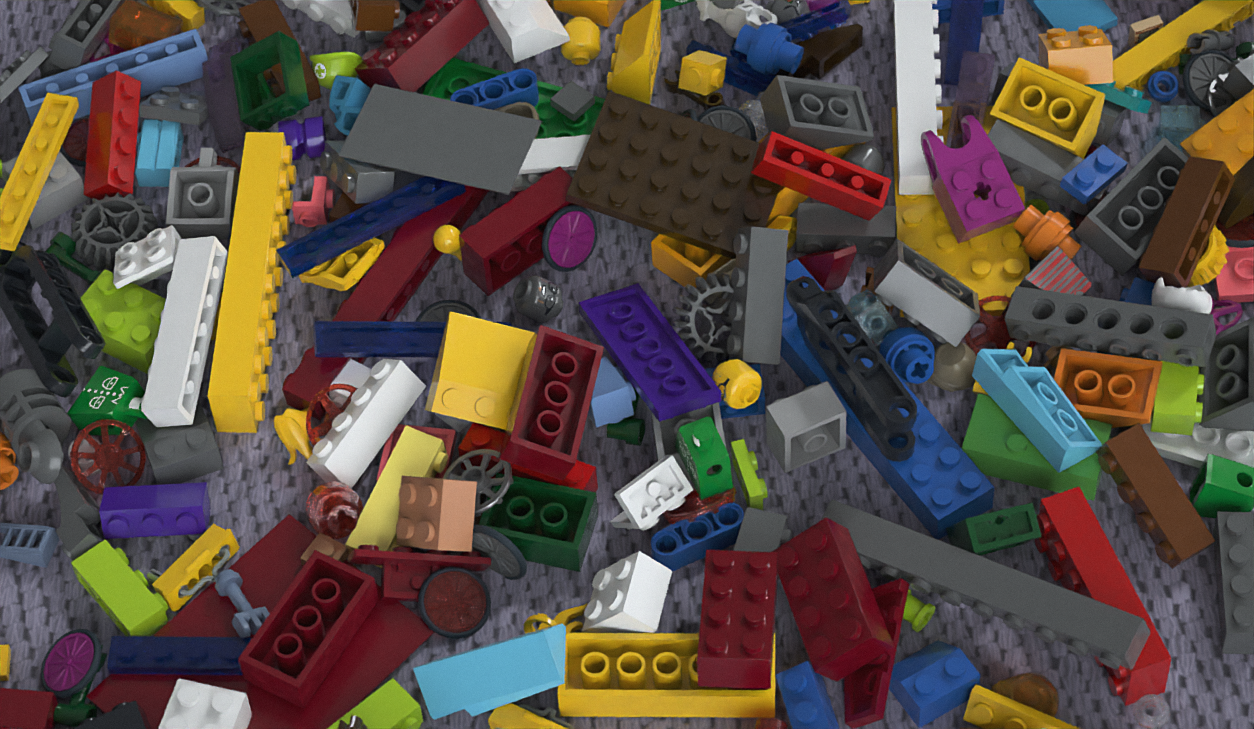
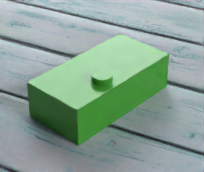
[962,393,1112,501]

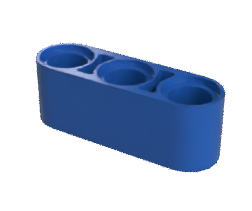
[450,68,539,110]
[650,502,744,571]

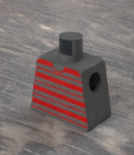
[1011,246,1092,297]

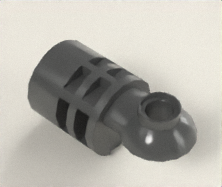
[0,368,72,485]

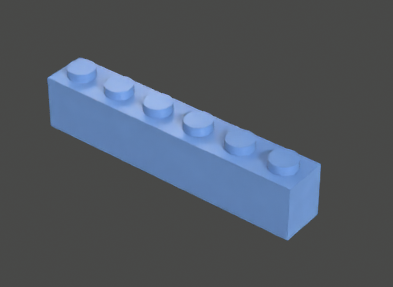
[18,29,211,127]

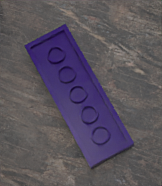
[578,283,721,422]

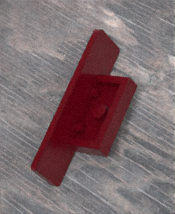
[348,545,491,603]

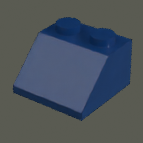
[889,640,980,728]

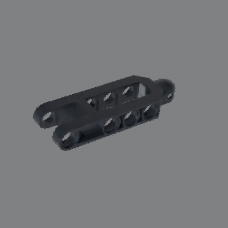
[0,241,106,398]
[786,276,917,462]

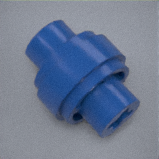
[735,22,804,75]
[879,326,935,384]

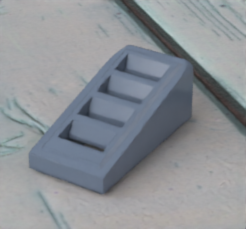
[0,523,59,568]

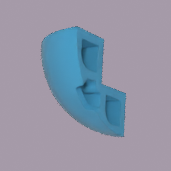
[329,75,371,136]

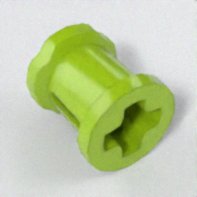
[903,589,935,632]

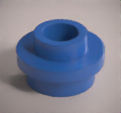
[1147,71,1179,102]

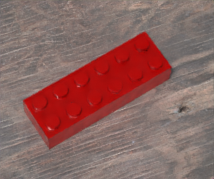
[1034,486,1172,706]

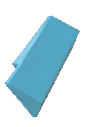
[972,349,1102,473]
[413,623,566,720]

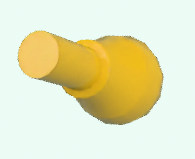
[433,225,462,261]

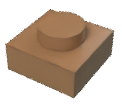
[300,532,350,566]

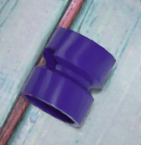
[278,116,327,161]

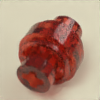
[306,481,363,539]

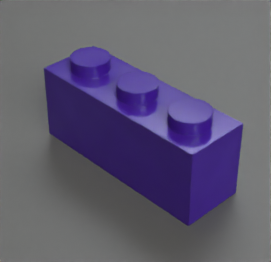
[99,482,210,539]

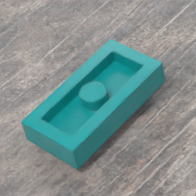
[1085,80,1152,114]

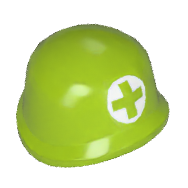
[309,52,363,90]

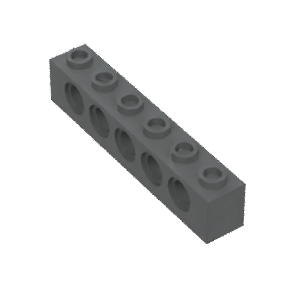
[1005,286,1217,367]

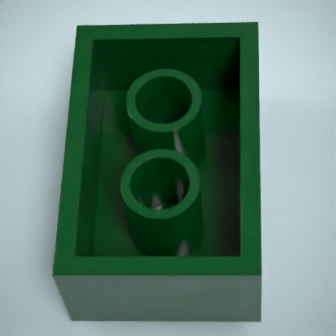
[479,473,598,572]

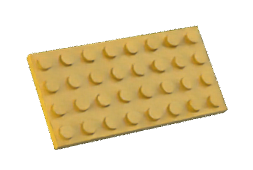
[891,106,1030,317]

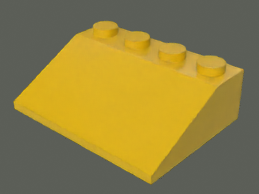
[425,311,535,430]

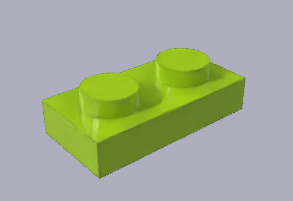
[731,439,768,510]

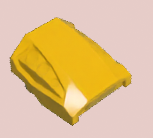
[298,227,385,291]

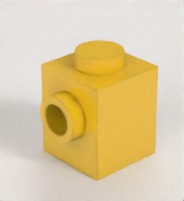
[678,50,727,96]

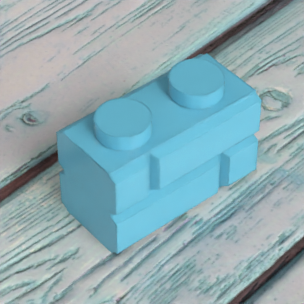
[134,119,184,187]

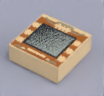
[1128,15,1163,49]

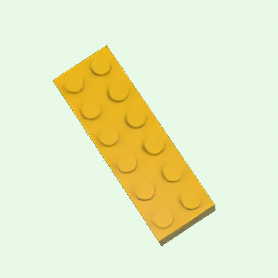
[557,633,775,718]

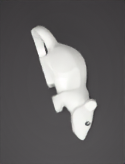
[695,0,777,38]

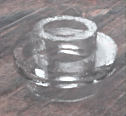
[1133,694,1170,729]

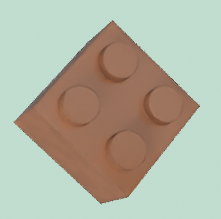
[396,476,477,552]

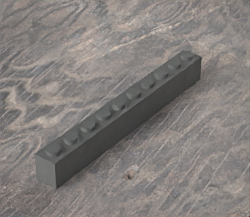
[820,499,1151,670]

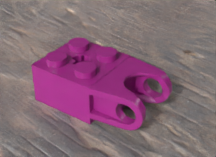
[921,115,1025,244]

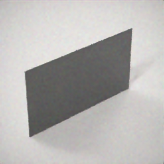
[338,84,542,195]

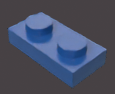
[1060,144,1128,205]

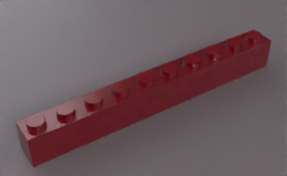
[282,179,489,420]

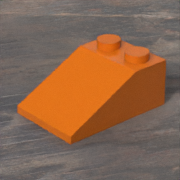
[1054,348,1163,428]

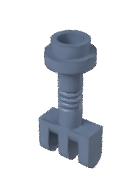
[215,569,270,638]

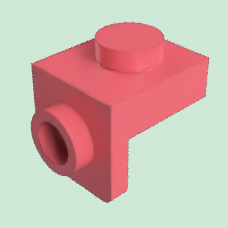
[292,176,335,227]

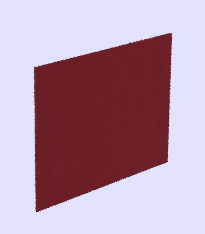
[86,514,435,729]

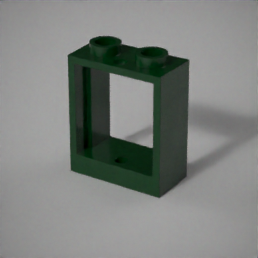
[230,31,309,131]
[946,502,1042,556]

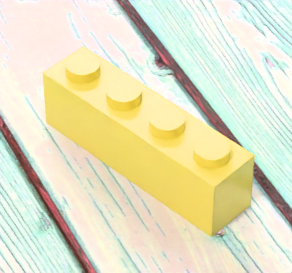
[345,425,448,568]

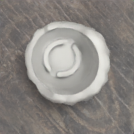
[1152,277,1212,314]

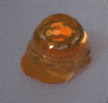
[991,672,1059,717]

